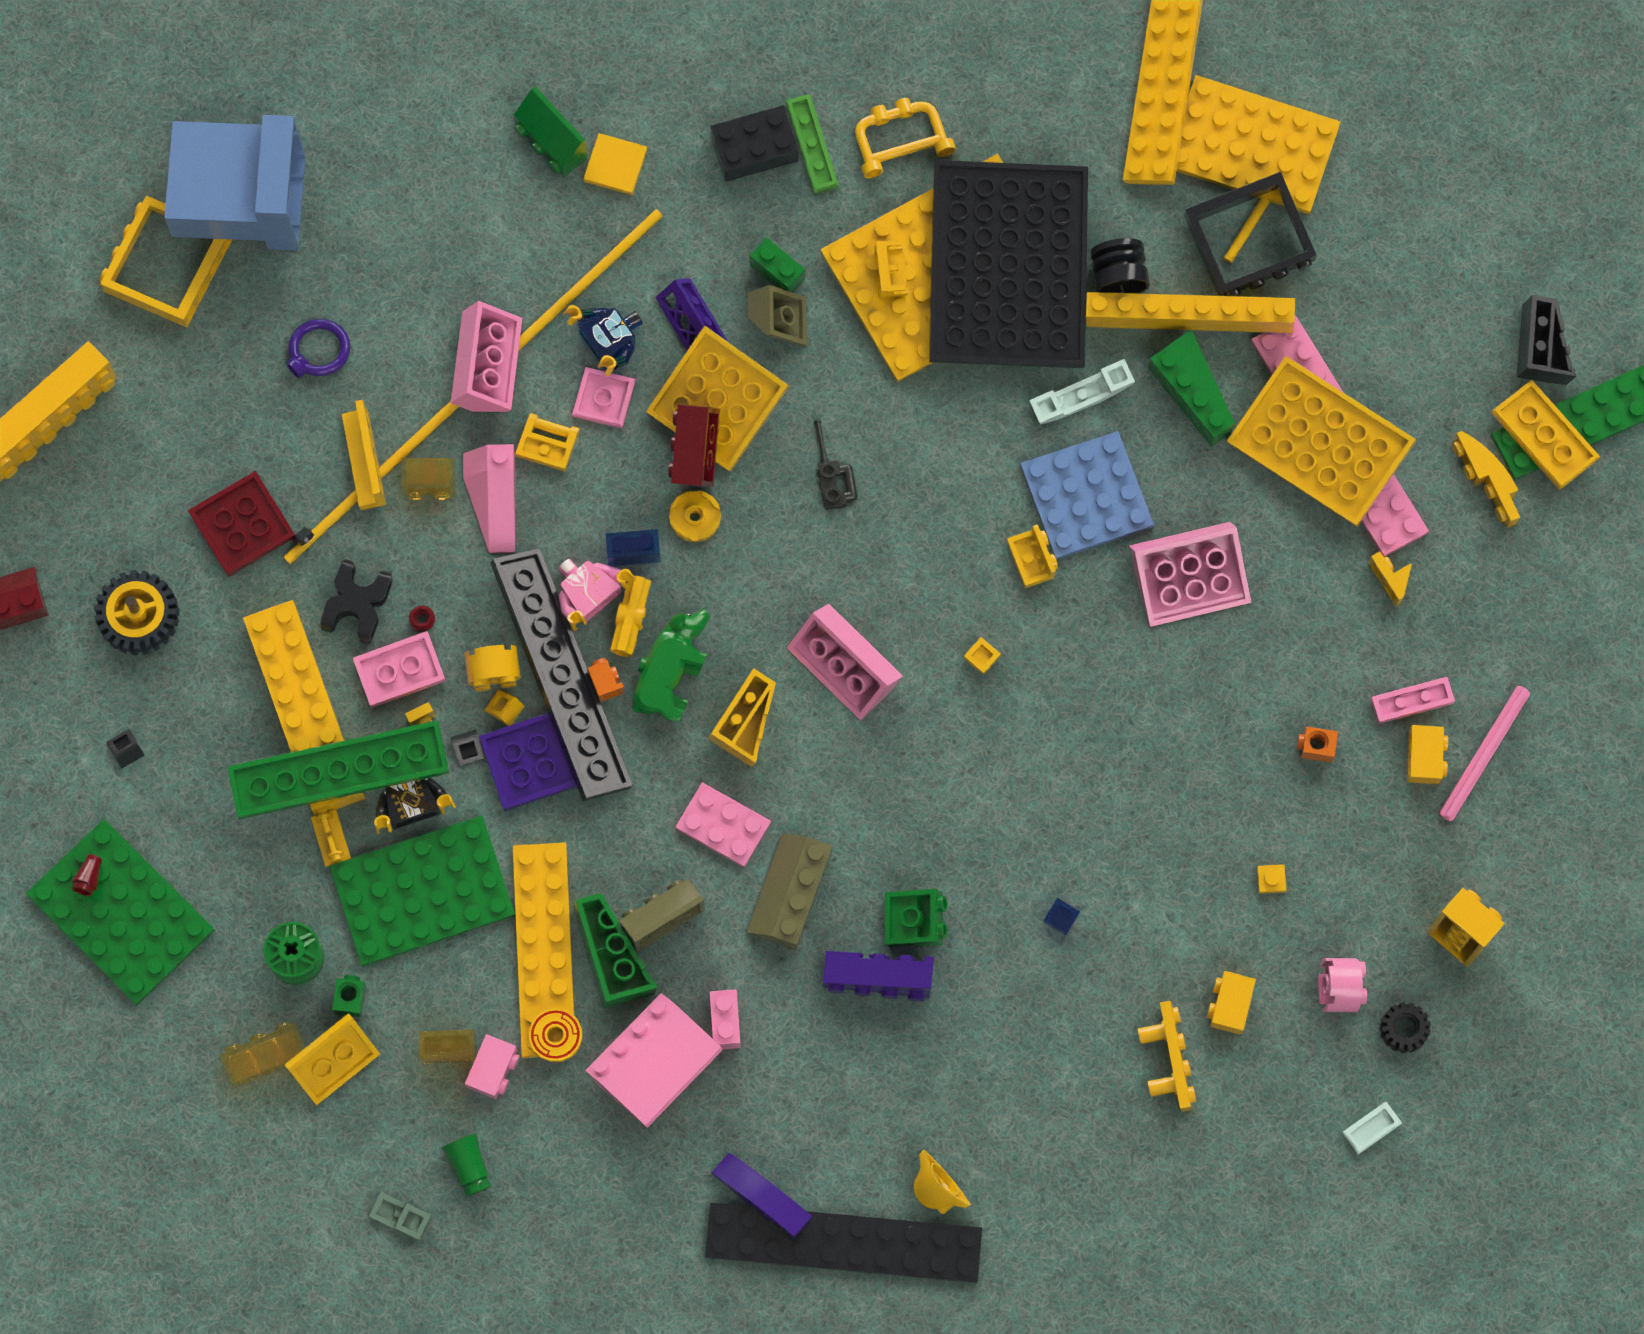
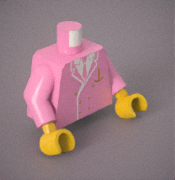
[559,559,636,631]

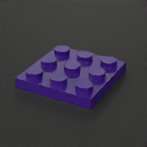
[479,713,577,812]

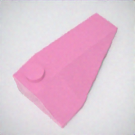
[463,444,515,553]

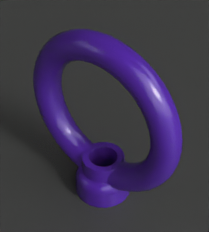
[286,319,350,378]

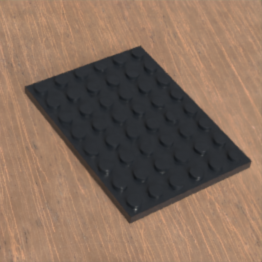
[929,160,1088,369]

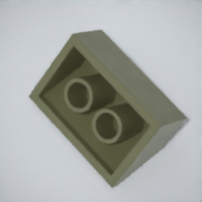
[619,879,705,952]

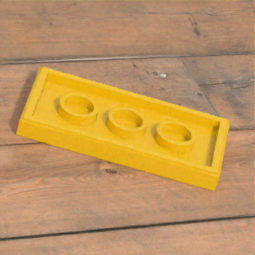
[1491,380,1600,491]

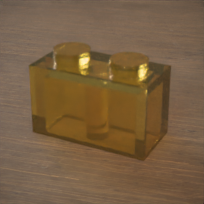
[401,458,456,500]
[419,1029,476,1064]

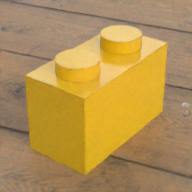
[1407,725,1448,784]
[1207,971,1256,1035]

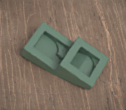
[368,1192,431,1240]

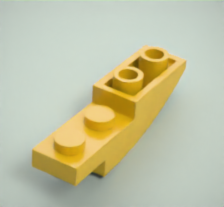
[1452,431,1520,528]

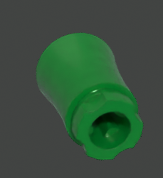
[441,1134,491,1197]

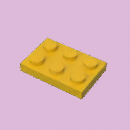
[285,1013,380,1106]

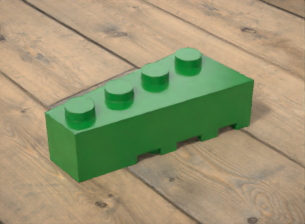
[1148,330,1235,447]
[573,893,658,1008]

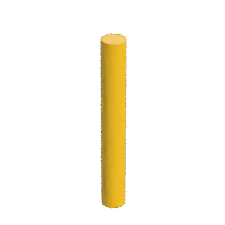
[1223,197,1270,264]

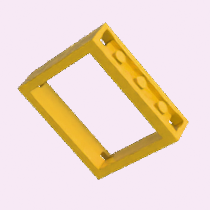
[100,196,232,328]

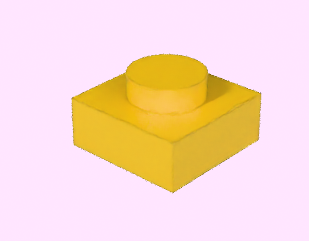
[963,637,1001,675]
[405,702,435,726]
[1257,865,1286,894]

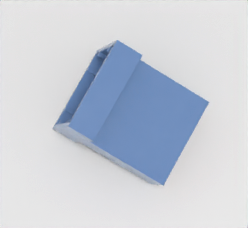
[164,115,306,250]

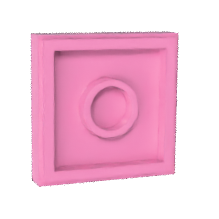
[572,367,636,429]

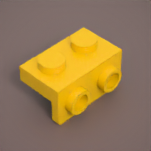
[1006,524,1058,588]

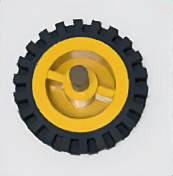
[94,570,180,655]

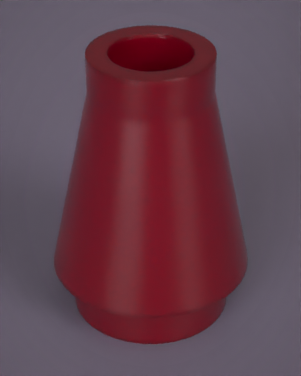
[71,854,102,896]

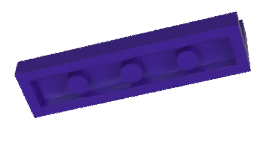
[655,278,728,351]

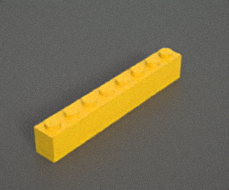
[1086,292,1295,333]

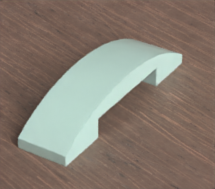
[1029,359,1135,424]

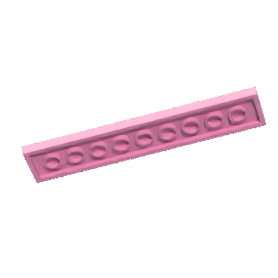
[1251,316,1429,557]

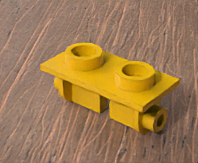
[311,809,351,867]

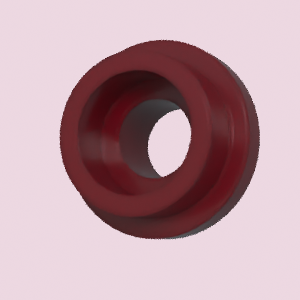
[409,606,435,632]

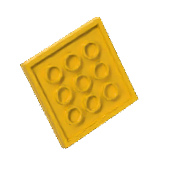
[646,326,789,471]

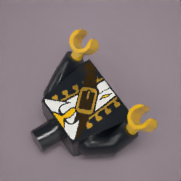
[374,778,456,834]

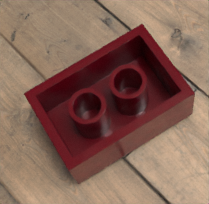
[668,405,720,487]

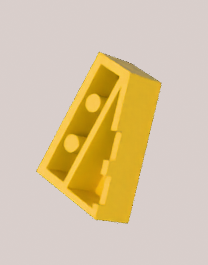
[707,668,776,767]

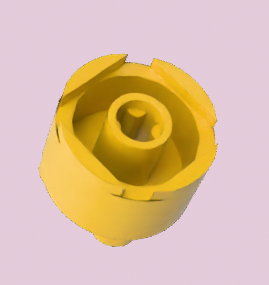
[464,645,521,692]

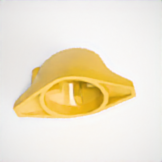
[914,1149,971,1214]

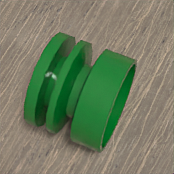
[263,922,325,985]

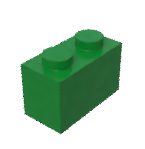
[750,237,805,293]

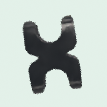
[320,559,393,644]

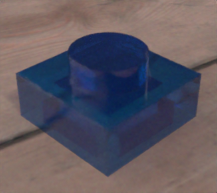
[1043,898,1080,935]

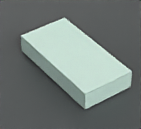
[1342,1102,1402,1155]

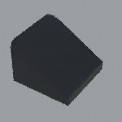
[107,729,145,768]
[450,729,484,766]

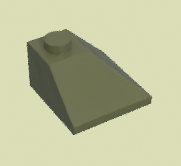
[748,285,807,346]

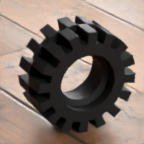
[1380,1002,1431,1053]

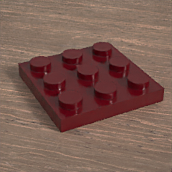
[188,471,296,577]

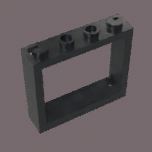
[1184,171,1316,296]

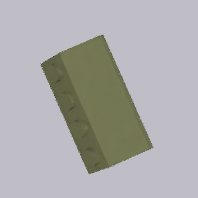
[746,834,833,951]

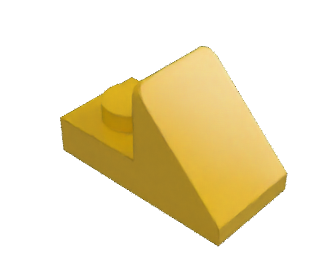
[1368,551,1412,606]

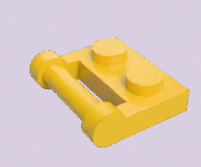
[515,413,580,472]

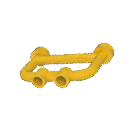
[855,98,956,179]

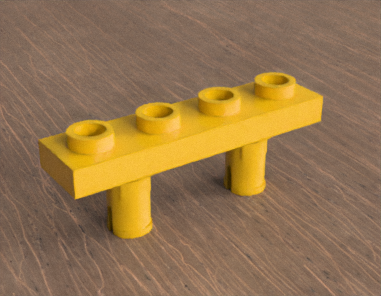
[1138,1001,1196,1112]

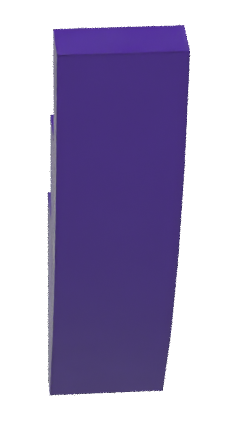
[711,1152,812,1238]

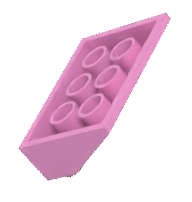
[1129,522,1251,627]
[586,993,723,1128]

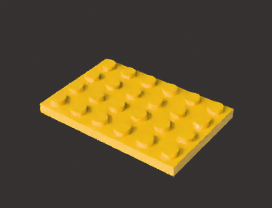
[1176,75,1341,215]
[1227,356,1416,527]

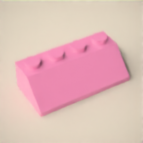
[451,301,522,412]
[787,604,903,721]

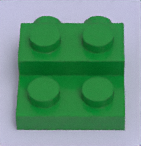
[885,888,948,947]

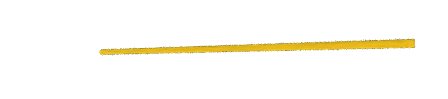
[283,209,663,565]

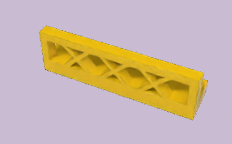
[342,399,386,511]

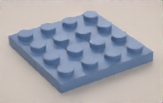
[1020,431,1154,560]

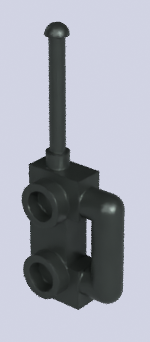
[814,419,858,510]

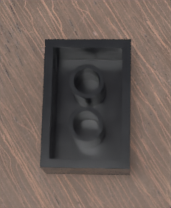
[710,105,799,182]

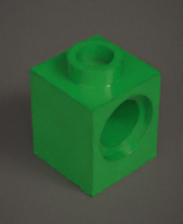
[332,975,366,1017]

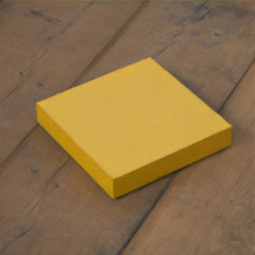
[583,133,648,196]

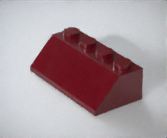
[0,567,49,630]

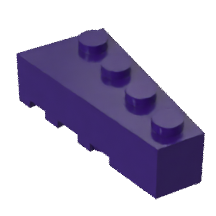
[823,951,934,1002]

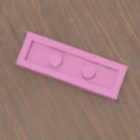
[1370,677,1455,724]

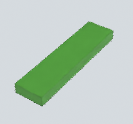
[786,94,839,194]

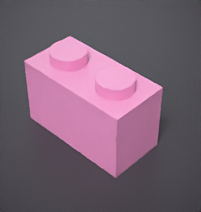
[710,989,741,1049]
[465,1034,520,1100]

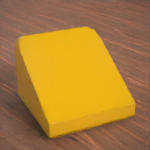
[484,689,525,726]

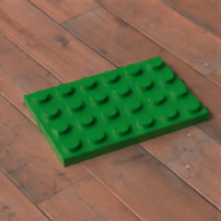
[330,815,516,967]
[26,819,215,1006]

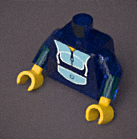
[563,305,643,376]

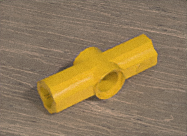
[610,575,651,657]

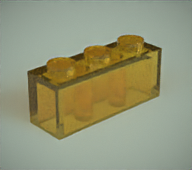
[220,1022,306,1088]

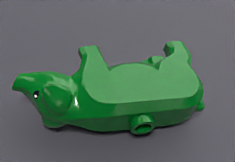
[632,607,710,722]

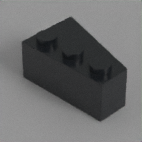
[1517,295,1576,385]

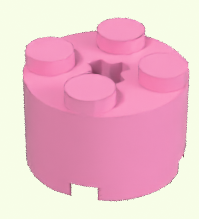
[1318,958,1367,1012]

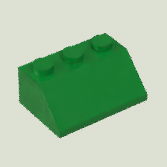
[514,86,588,177]

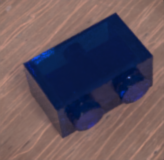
[605,529,661,567]

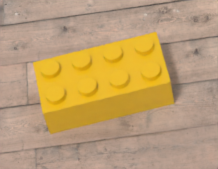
[1426,888,1505,968]

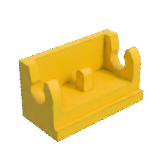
[874,240,908,298]

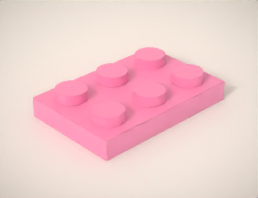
[353,631,446,708]
[675,782,771,868]

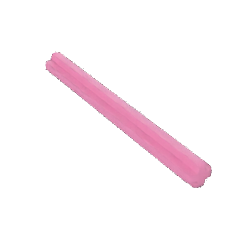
[1439,686,1530,821]

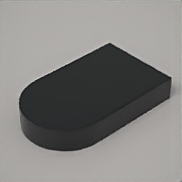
[292,527,314,546]

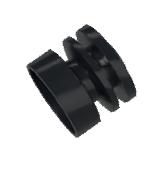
[1090,238,1150,294]

